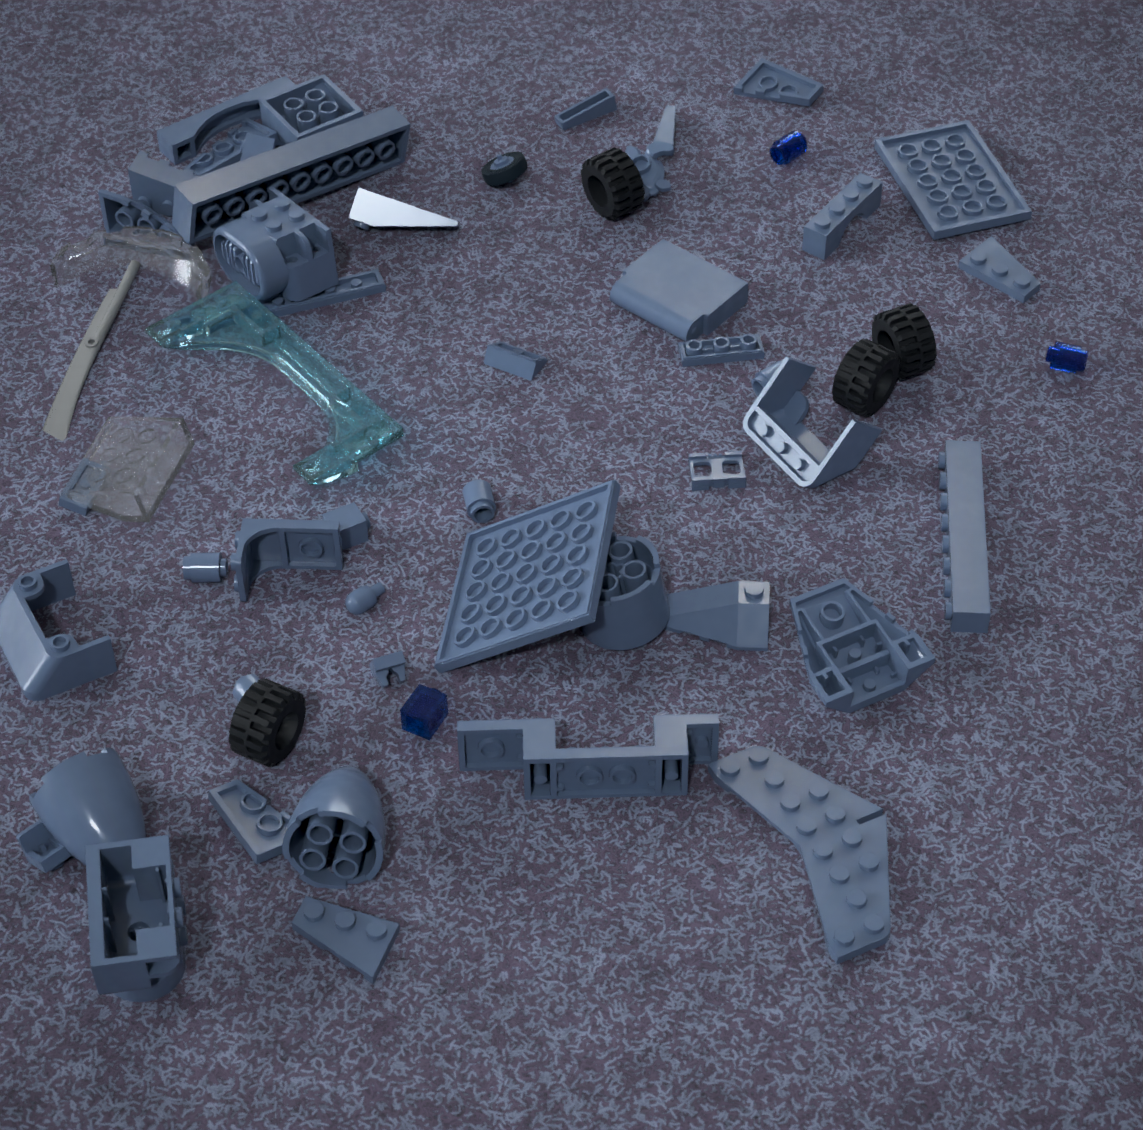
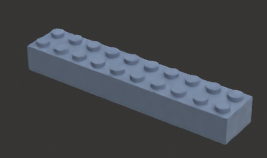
[172,106,411,245]

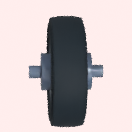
[481,152,528,186]

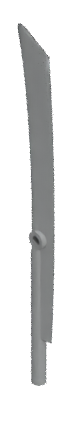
[42,260,141,441]

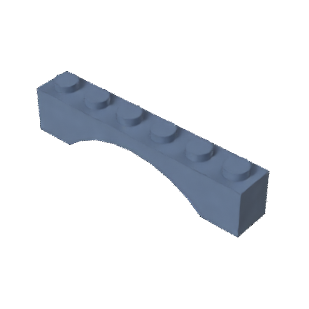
[156,76,296,165]

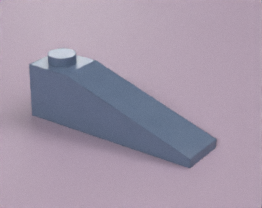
[664,581,770,651]

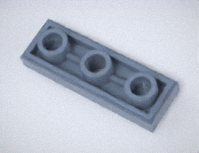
[678,334,765,367]

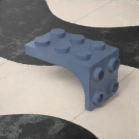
[230,518,344,602]

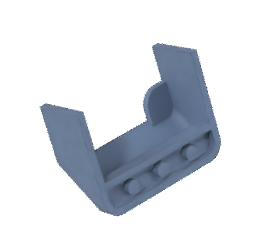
[743,356,882,489]
[0,559,117,701]

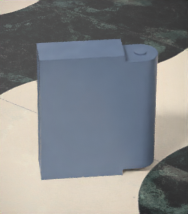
[610,239,748,341]

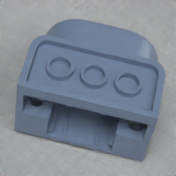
[213,186,339,301]
[85,835,189,1002]

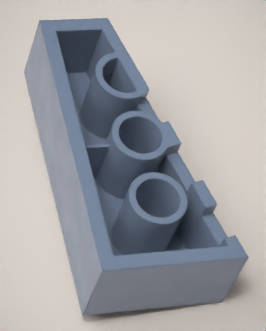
[128,151,198,216]

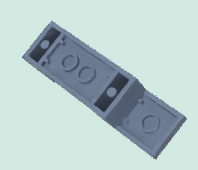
[457,713,719,800]

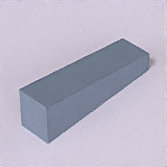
[554,88,617,130]
[653,105,676,156]

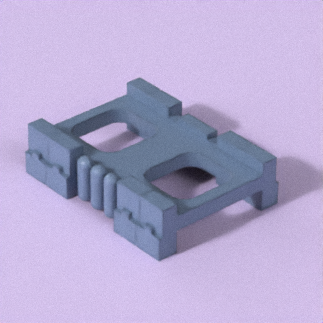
[688,451,746,491]

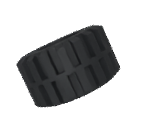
[581,148,645,221]
[872,303,937,380]
[832,339,900,417]
[229,678,306,767]

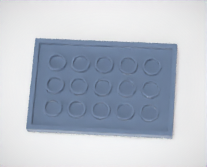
[874,120,1032,240]

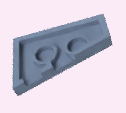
[734,58,824,107]
[958,235,1041,303]
[208,779,291,864]
[292,896,400,985]

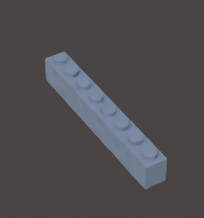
[938,440,991,633]

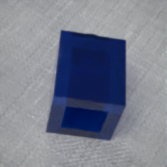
[400,684,448,740]

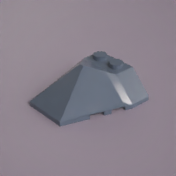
[789,578,936,713]

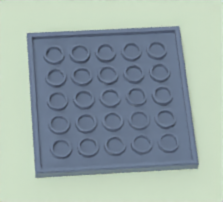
[434,479,621,673]

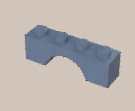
[802,172,883,260]

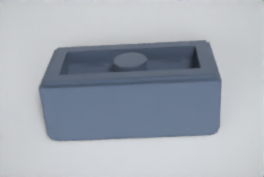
[484,341,548,381]

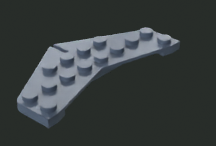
[708,746,891,964]

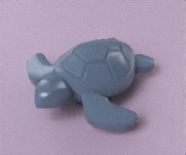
[625,141,674,202]

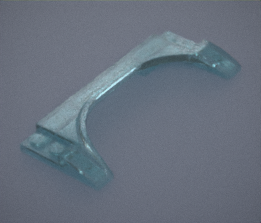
[145,281,404,485]

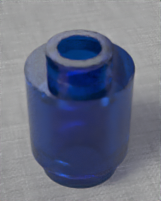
[770,130,807,165]
[1045,341,1089,374]

